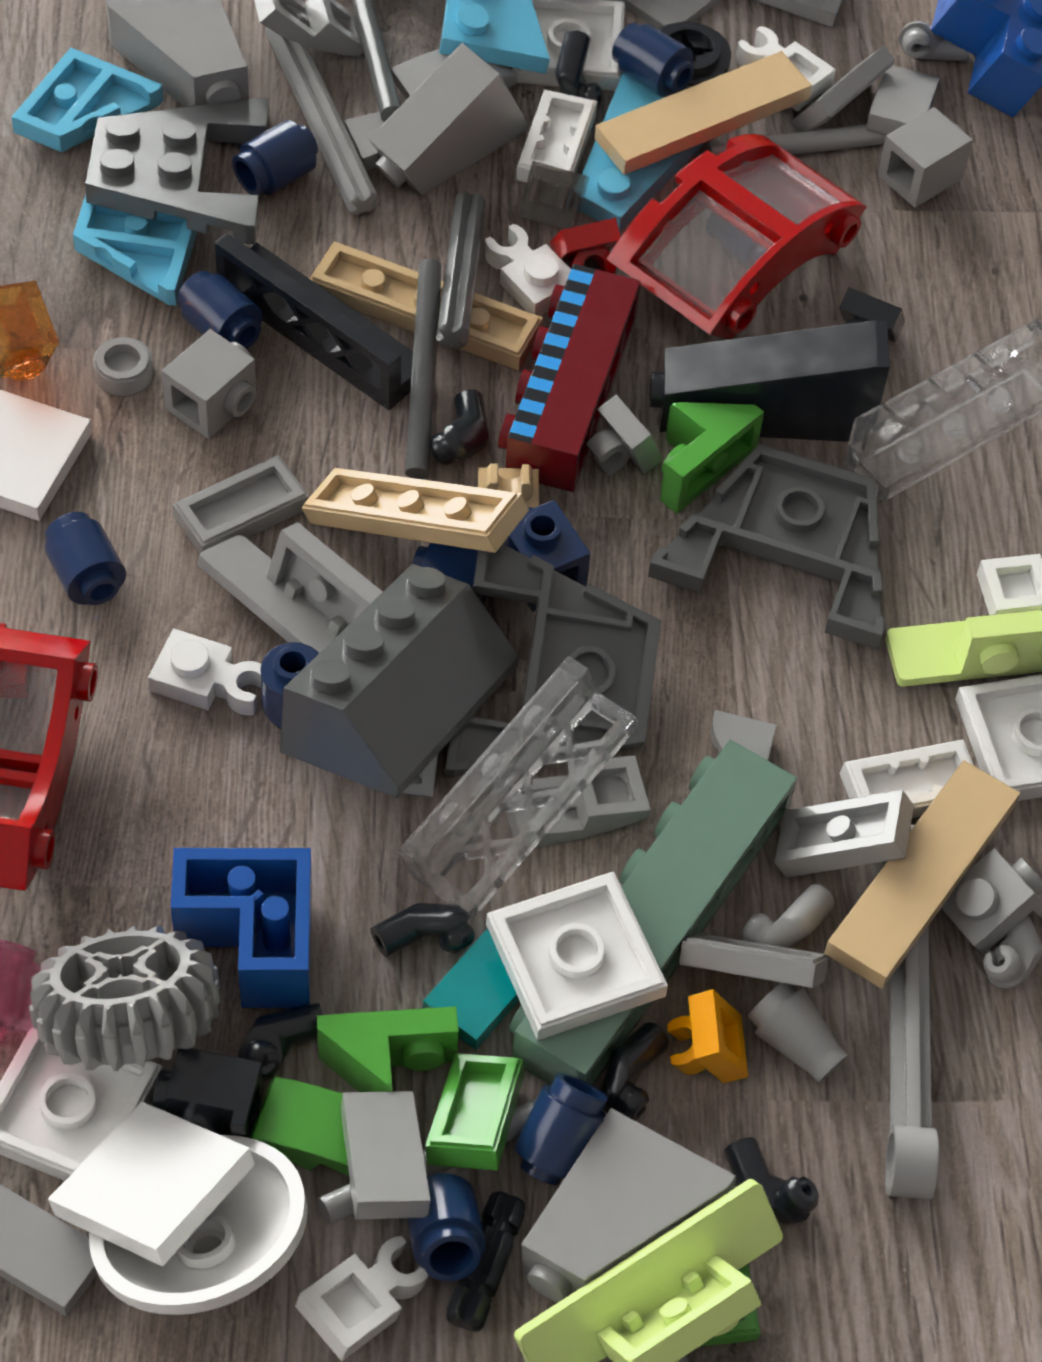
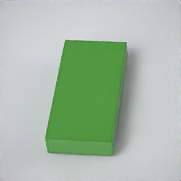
[425,1053,524,1171]

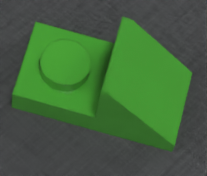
[660,402,764,514]
[317,1006,459,1092]

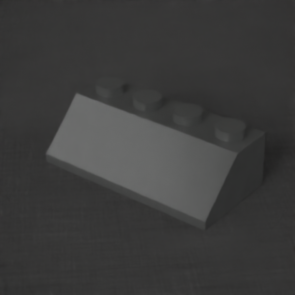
[280,564,519,798]

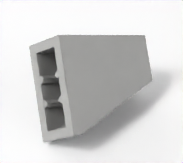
[105,0,249,107]
[368,43,529,196]
[521,1108,736,1302]

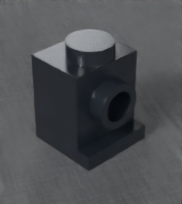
[152,1048,264,1138]

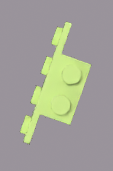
[885,610,1042,687]
[514,1179,783,1362]

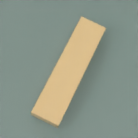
[595,51,812,175]
[310,241,543,371]
[301,468,529,553]
[824,760,1020,989]

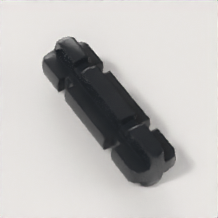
[447,1191,526,1332]

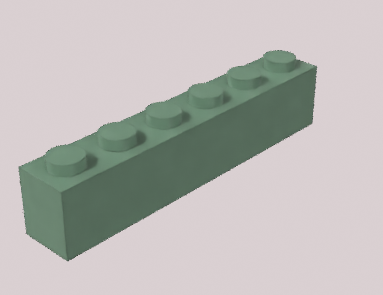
[509,739,797,1086]

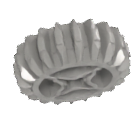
[29,925,221,1071]

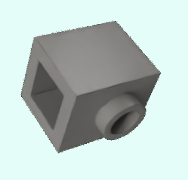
[877,107,973,208]
[161,329,257,439]

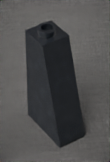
[649,320,890,443]

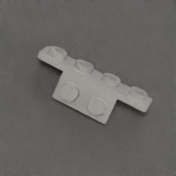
[197,522,382,653]

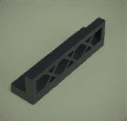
[215,233,413,410]

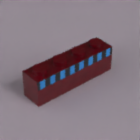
[498,264,641,493]

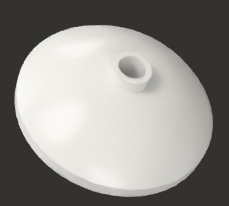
[89,1135,308,1315]

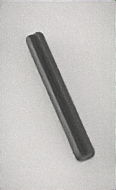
[436,191,486,350]

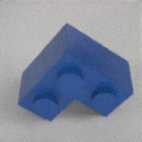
[931,0,1042,117]
[171,848,312,1008]

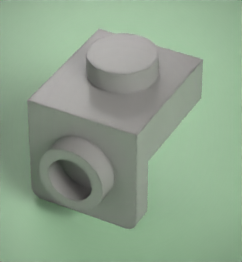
[941,848,1042,955]

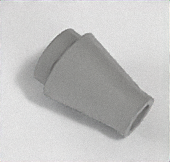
[747,983,848,1083]

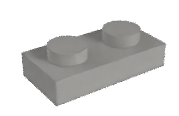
[774,789,914,878]

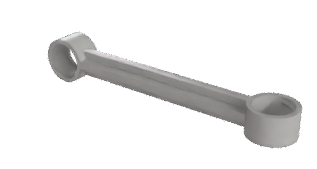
[872,824,939,1200]

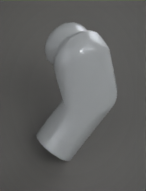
[899,20,969,61]
[741,884,835,948]
[983,914,1042,988]

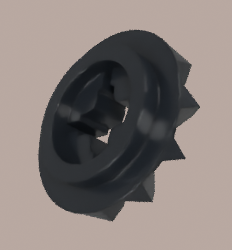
[658,22,731,87]

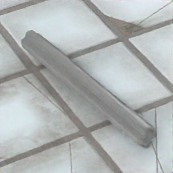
[265,27,377,216]

